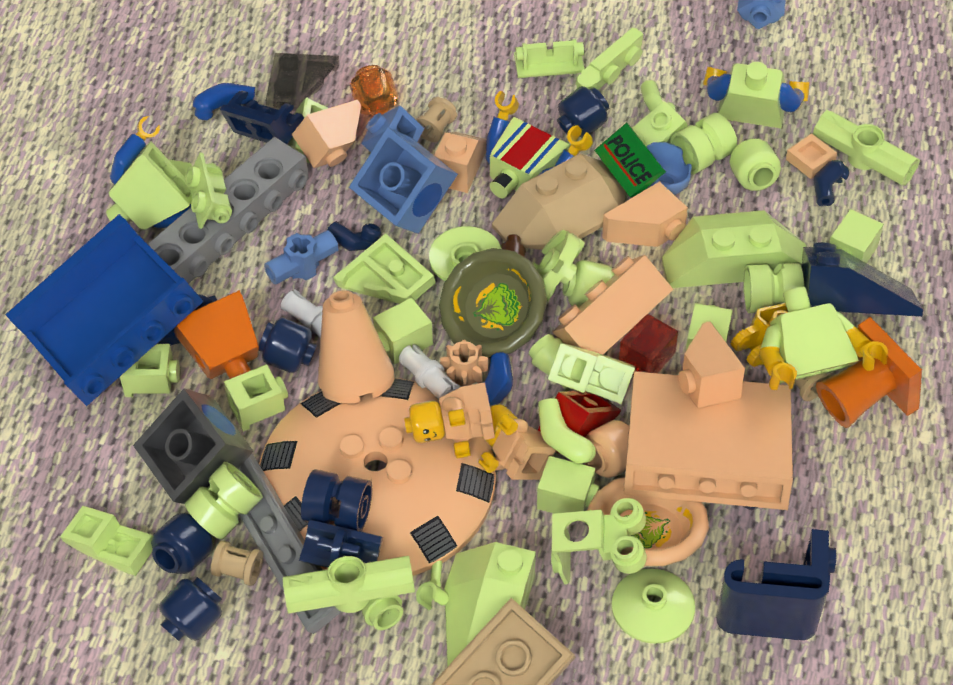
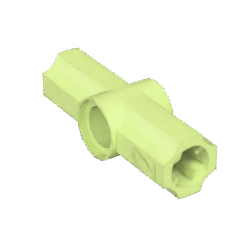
[813,110,920,186]
[282,556,415,614]

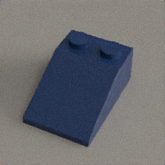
[801,242,923,317]

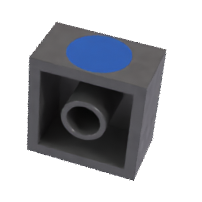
[133,388,254,504]

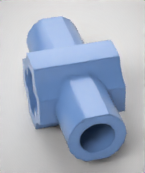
[264,230,339,285]

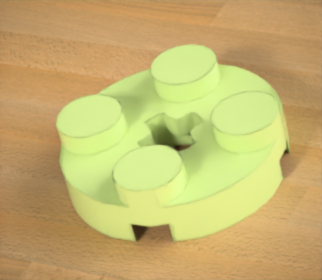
[533,230,585,302]

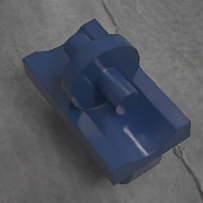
[299,520,383,568]

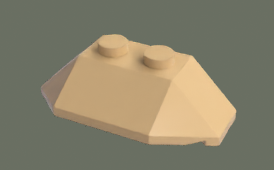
[492,154,627,250]

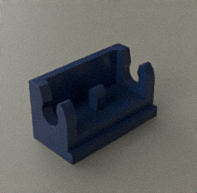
[220,90,304,144]

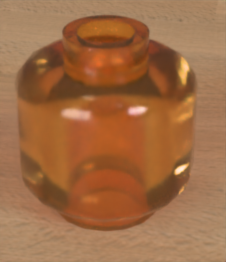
[350,65,399,117]

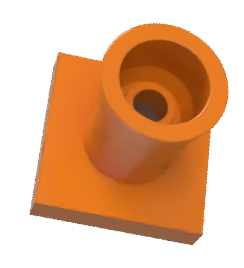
[816,317,922,428]

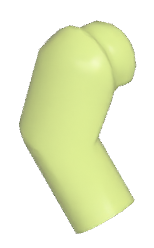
[641,80,675,112]

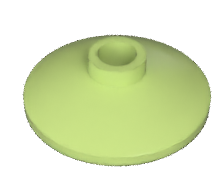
[429,226,502,281]
[612,569,695,644]

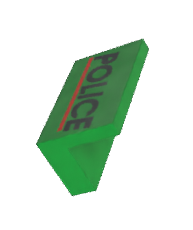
[594,123,666,198]

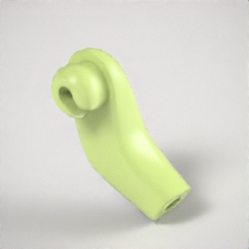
[538,398,596,464]

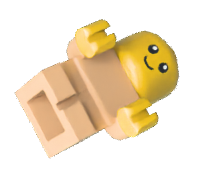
[404,382,495,459]
[478,404,556,480]

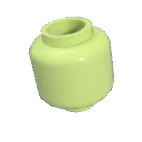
[729,139,781,191]
[562,260,614,308]

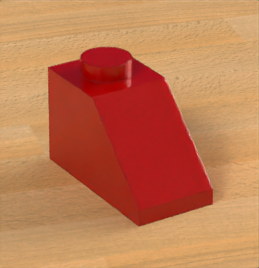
[538,391,621,454]

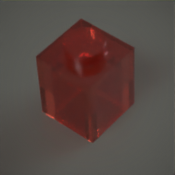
[619,314,678,376]

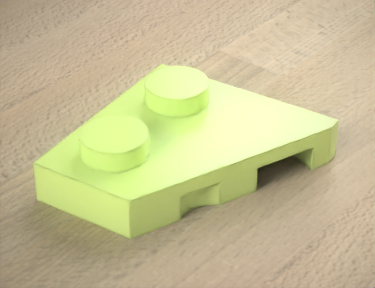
[333,233,436,304]

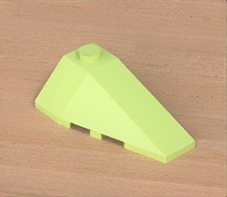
[444,542,536,667]

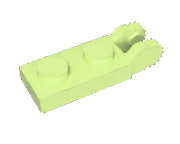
[574,27,644,91]

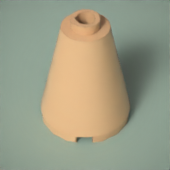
[318,290,395,403]

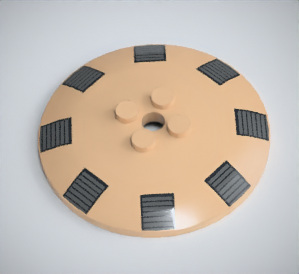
[259,378,496,576]

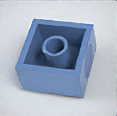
[349,127,458,234]

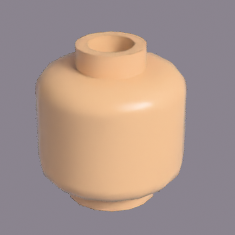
[585,420,629,478]

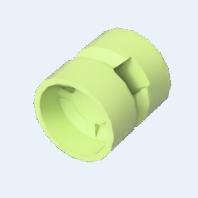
[670,113,737,175]
[743,263,804,313]
[185,462,263,539]

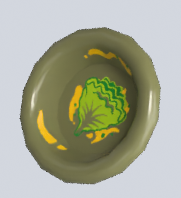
[439,248,547,358]

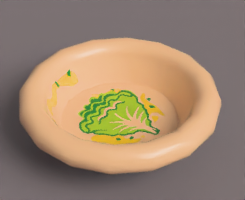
[587,477,709,566]

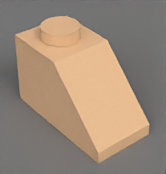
[292,99,361,168]
[434,132,487,193]
[602,181,688,247]
[679,322,745,408]

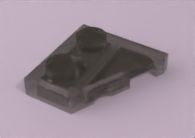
[265,53,340,111]

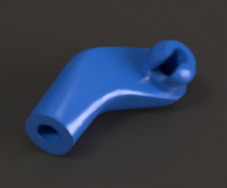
[193,83,255,120]
[483,352,513,406]

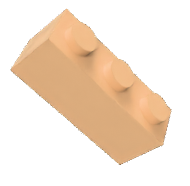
[552,255,674,355]

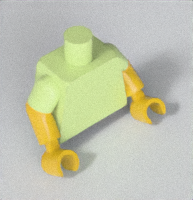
[759,287,888,390]

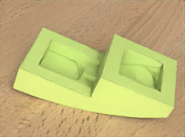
[548,343,635,404]
[60,506,153,576]

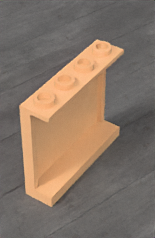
[624,371,793,510]

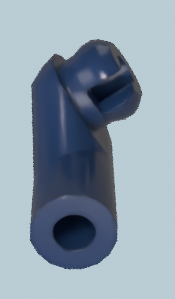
[813,160,849,206]
[327,221,381,251]

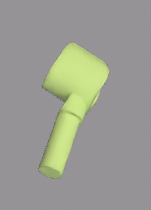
[416,561,449,610]

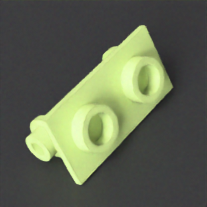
[514,39,584,78]
[185,152,232,229]

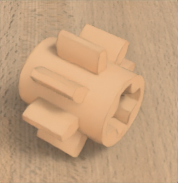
[440,340,488,387]

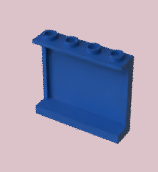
[5,214,204,406]

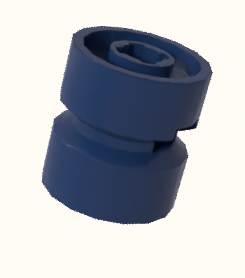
[301,469,372,532]

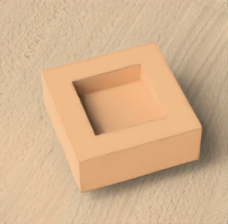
[786,133,837,179]

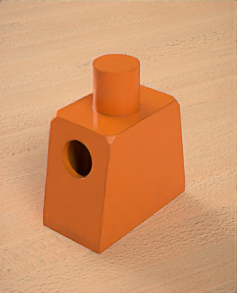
[174,290,259,379]

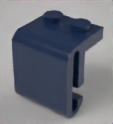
[716,529,836,640]

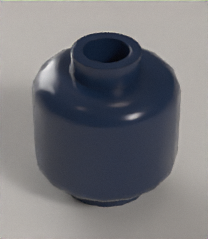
[557,86,610,138]
[259,318,317,373]
[151,513,213,574]
[159,577,222,641]

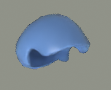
[646,142,692,195]

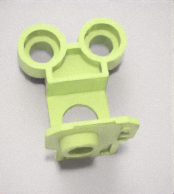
[551,498,647,584]

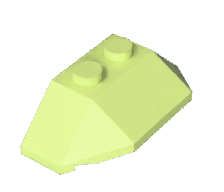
[662,210,807,288]

